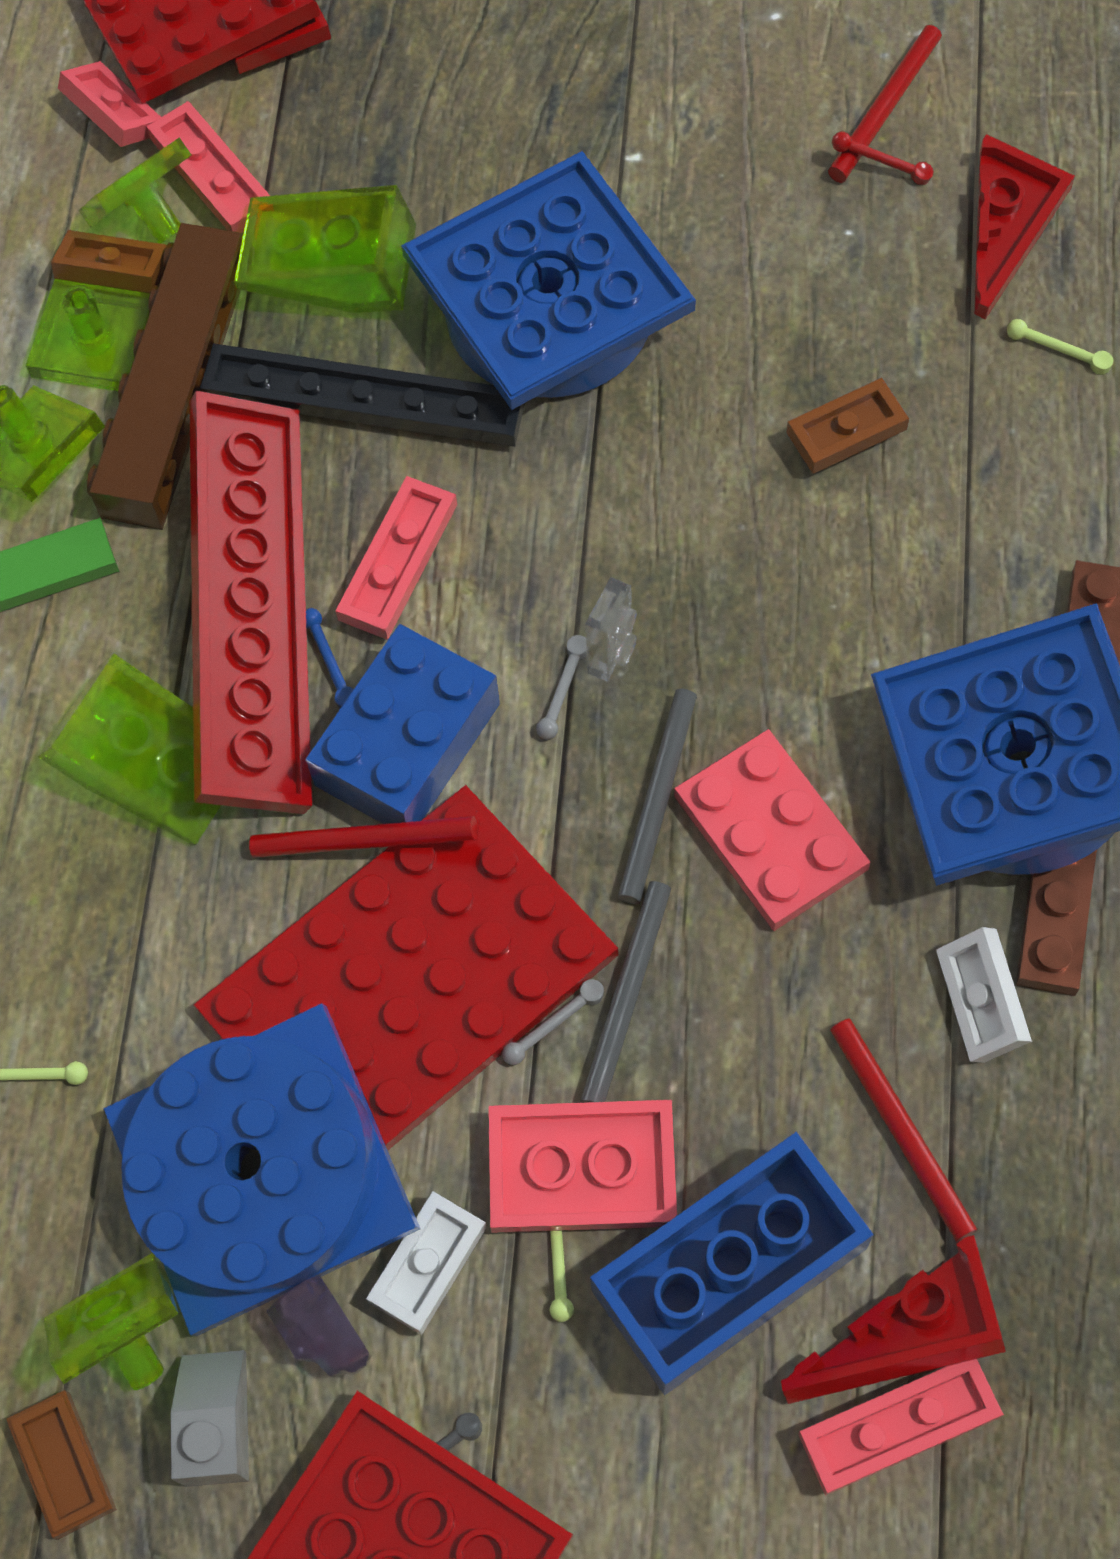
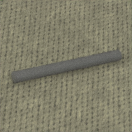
[618,689,697,905]
[580,881,671,1103]

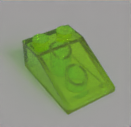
[234,185,416,313]
[38,654,221,846]

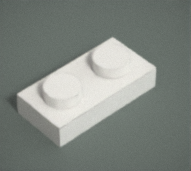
[936,927,1032,1063]
[366,1191,487,1335]

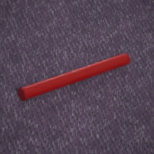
[828,25,942,183]
[249,816,478,858]
[830,1018,978,1242]

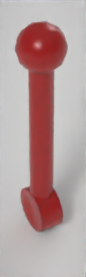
[832,131,934,185]

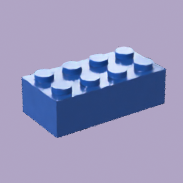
[590,1132,874,1396]

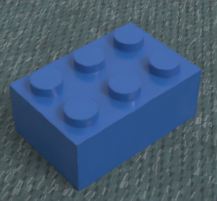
[306,623,500,824]

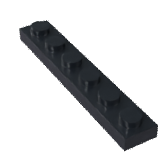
[200,343,525,447]

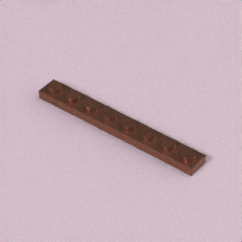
[1016,560,1120,996]

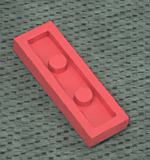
[146,101,276,233]
[335,476,457,640]
[798,1359,1004,1496]

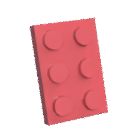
[674,729,871,931]
[489,1100,677,1233]

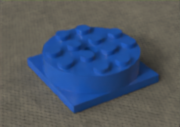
[401,151,696,410]
[871,603,1120,886]
[104,1003,421,1336]

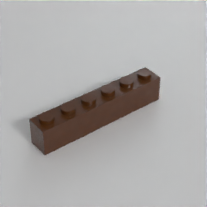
[87,223,249,530]

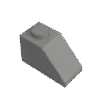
[171,1350,249,1487]

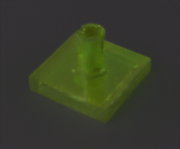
[78,137,192,244]
[25,279,150,391]
[0,385,105,502]
[43,1253,179,1390]

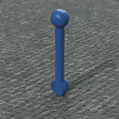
[306,608,354,709]

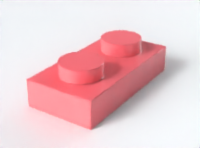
[58,61,161,147]

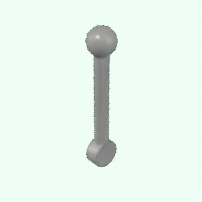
[536,635,589,740]
[501,979,604,1065]

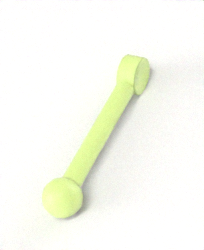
[1007,319,1113,375]
[0,1061,88,1085]
[549,1230,574,1322]

